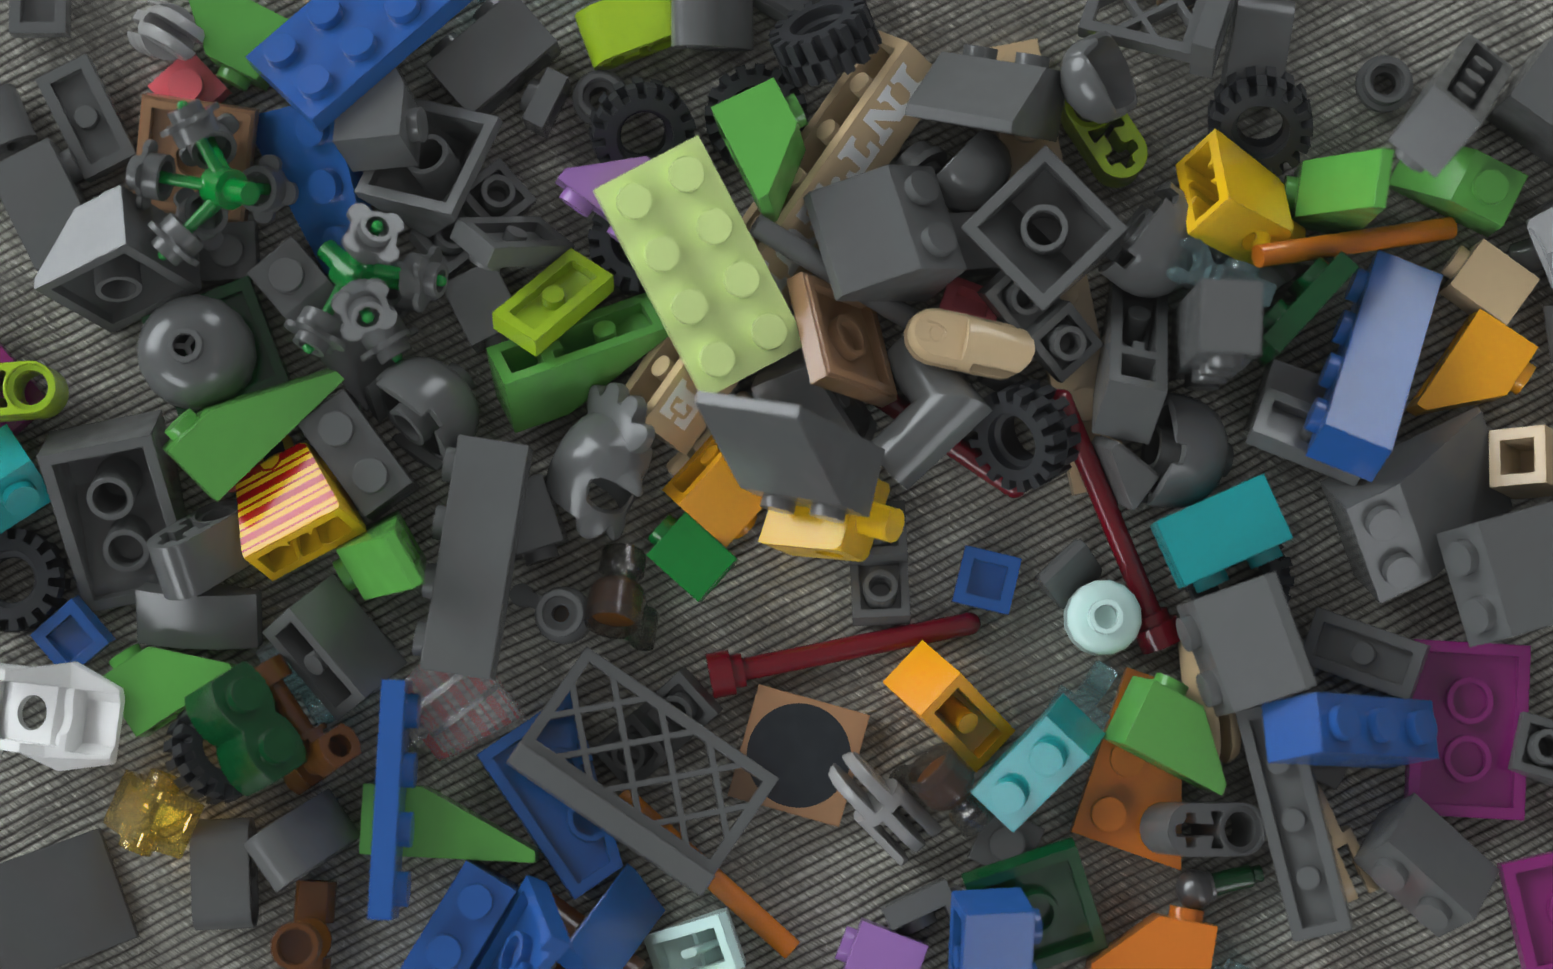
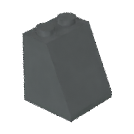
[1436,501,1553,647]

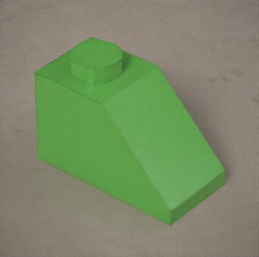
[189,0,288,91]
[711,77,808,222]
[1389,146,1528,238]
[103,644,237,737]
[1102,672,1227,795]

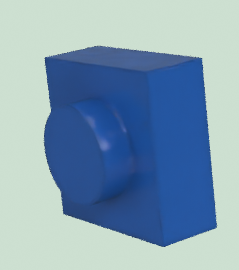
[951,545,1022,616]
[30,595,116,666]

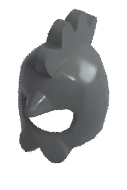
[545,383,655,541]

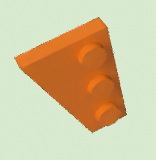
[1069,667,1182,870]

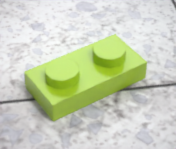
[492,248,615,357]

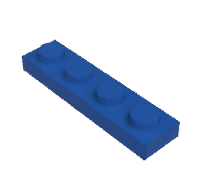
[367,679,421,920]

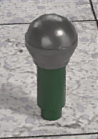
[1176,864,1264,910]

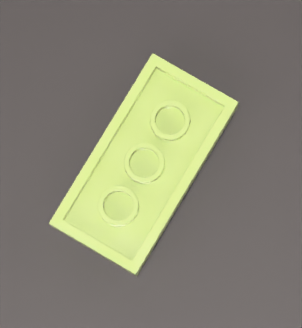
[593,135,802,393]

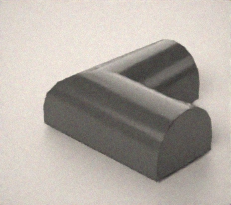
[871,336,993,490]

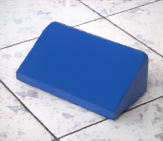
[557,863,665,969]

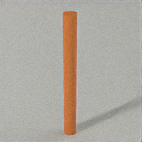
[1251,217,1458,268]
[619,790,800,959]

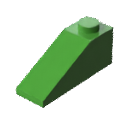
[1283,148,1394,234]
[486,292,669,433]
[161,369,345,502]
[332,509,427,600]
[359,783,540,863]

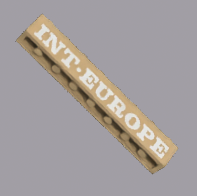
[626,30,932,456]

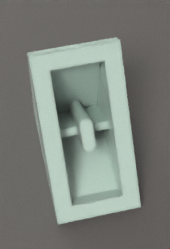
[644,907,746,969]

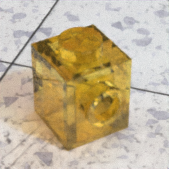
[103,768,205,859]

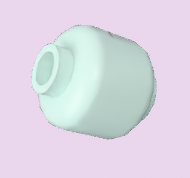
[1063,580,1142,656]

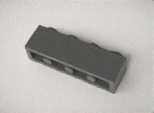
[1388,33,1514,178]
[1170,278,1264,391]
[412,434,533,681]

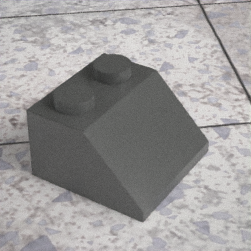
[905,44,1065,142]
[961,145,1128,312]
[803,165,967,302]
[34,185,201,333]
[1176,571,1317,717]

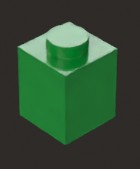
[646,512,739,603]

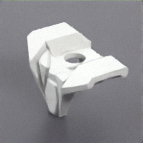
[0,659,125,771]

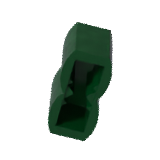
[185,661,307,797]

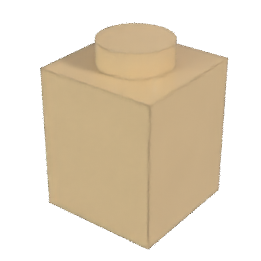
[1438,238,1540,326]
[1488,425,1553,500]

